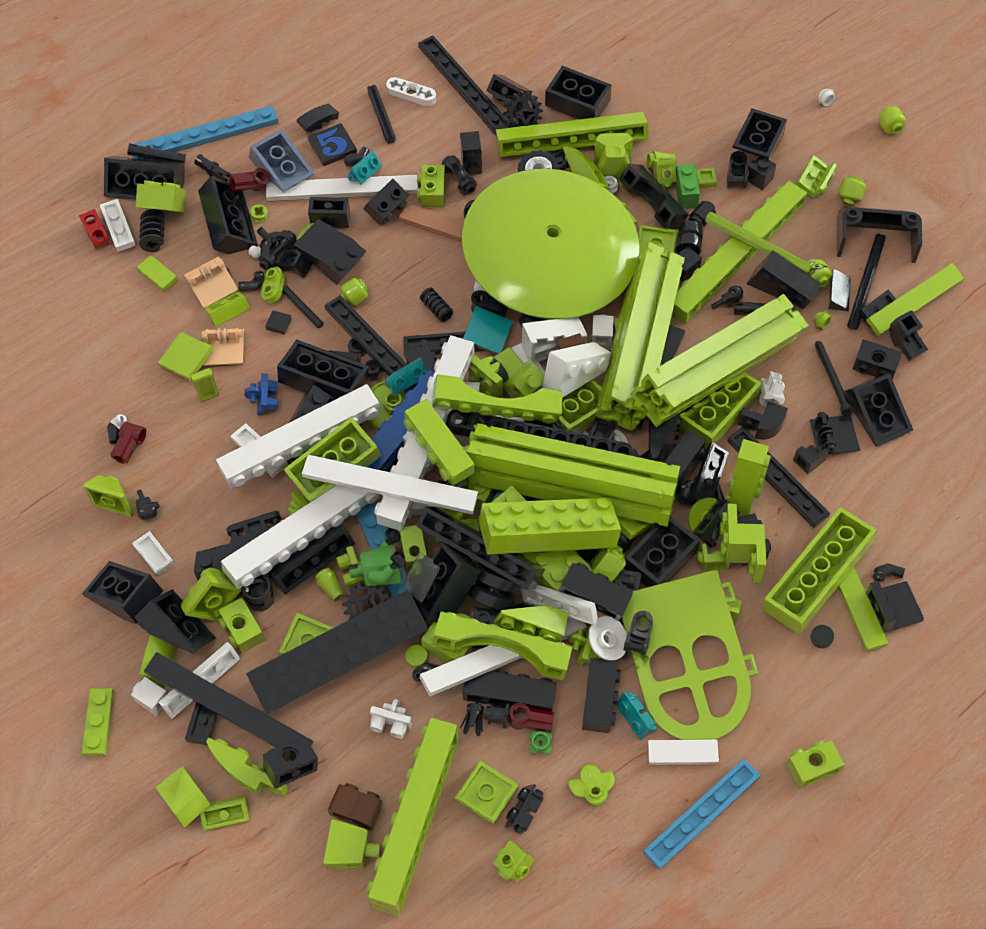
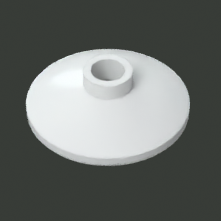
[589,616,627,661]

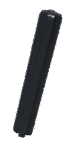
[367,85,396,144]

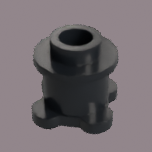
[484,702,510,729]

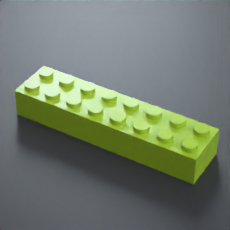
[366,717,459,917]

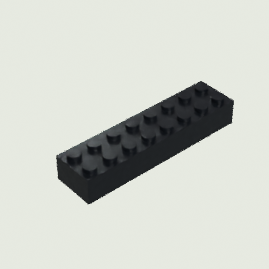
[246,590,428,714]

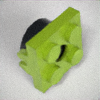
[468,354,509,398]

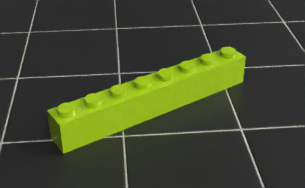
[496,112,648,157]

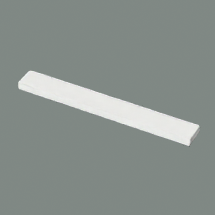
[266,175,418,201]
[302,455,478,514]
[419,617,587,696]

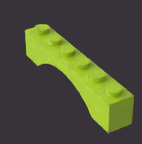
[432,374,562,424]
[432,612,572,681]

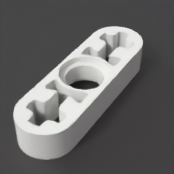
[386,77,436,107]

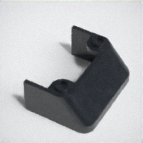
[837,206,922,263]

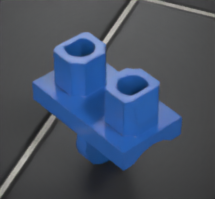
[244,373,278,416]

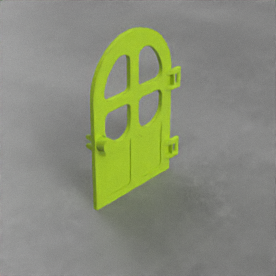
[622,569,758,740]

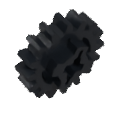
[503,91,543,128]
[342,582,389,620]

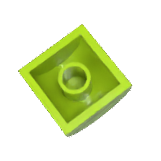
[181,568,242,622]

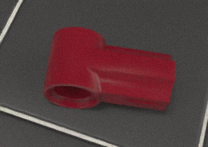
[229,168,270,192]
[110,422,147,464]
[509,703,555,733]

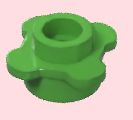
[529,731,552,755]

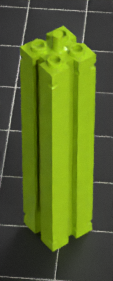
[595,242,685,431]
[631,294,809,427]
[463,423,680,527]

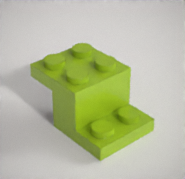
[720,504,766,584]

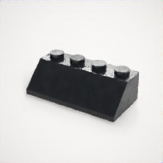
[104,156,185,199]
[198,176,258,254]
[277,339,369,399]

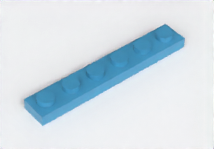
[643,759,761,870]

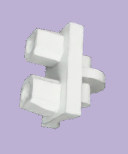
[759,371,785,408]
[370,699,412,739]

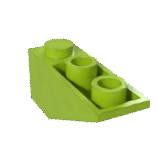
[494,605,568,642]

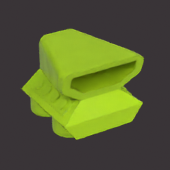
[594,133,633,181]

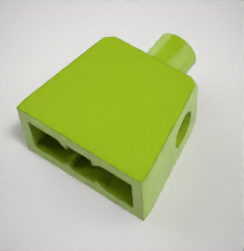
[503,360,544,398]
[400,525,428,579]
[323,819,381,870]

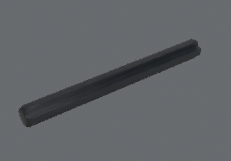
[847,233,886,330]

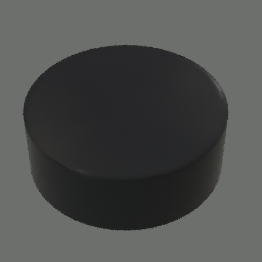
[348,338,367,357]
[810,625,834,648]

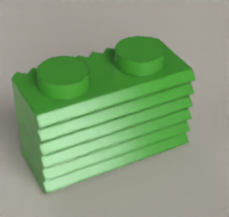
[675,163,700,209]

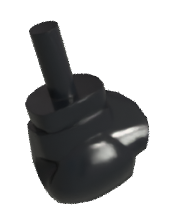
[711,285,744,309]
[676,476,697,506]
[136,490,160,521]

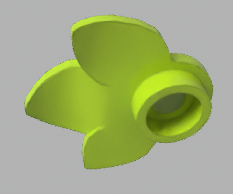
[568,764,615,806]

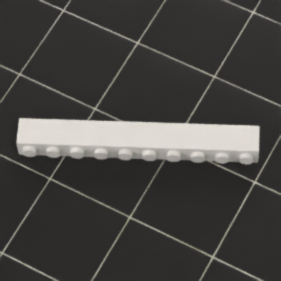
[374,335,474,531]

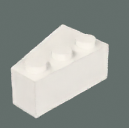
[522,317,588,364]
[542,342,611,398]

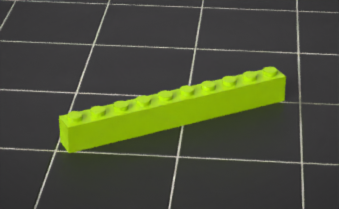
[672,181,807,324]

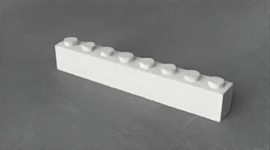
[216,384,381,489]
[221,485,379,589]

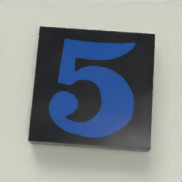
[308,123,357,166]

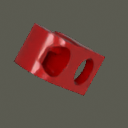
[79,209,109,248]

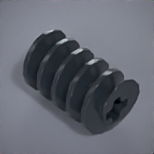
[139,209,165,252]

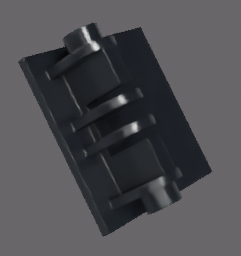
[809,412,860,455]

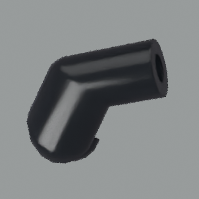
[873,563,905,582]

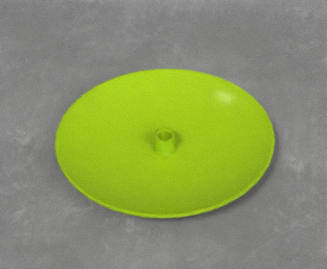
[462,169,639,319]

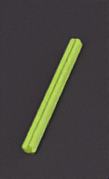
[705,212,811,273]

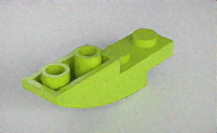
[563,146,609,190]
[206,738,288,797]

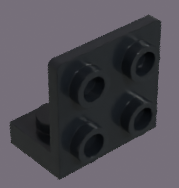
[866,581,924,633]

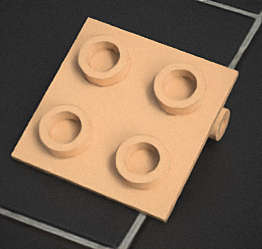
[185,256,238,308]
[202,327,244,366]

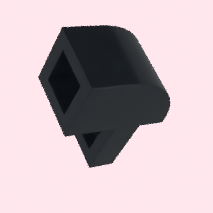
[889,310,928,361]
[738,401,788,440]

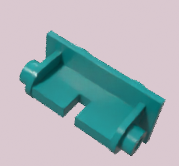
[347,150,382,185]
[384,358,427,396]
[615,692,657,741]

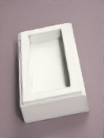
[132,531,175,576]

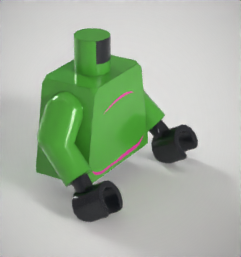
[349,527,405,586]

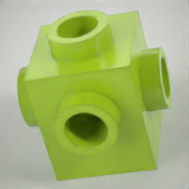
[493,840,535,883]

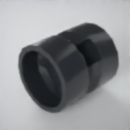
[676,221,704,255]
[242,574,275,611]

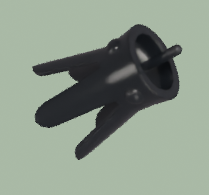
[460,700,485,736]

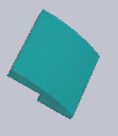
[463,306,513,355]

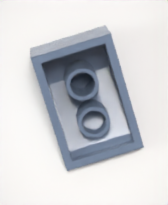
[249,129,314,192]

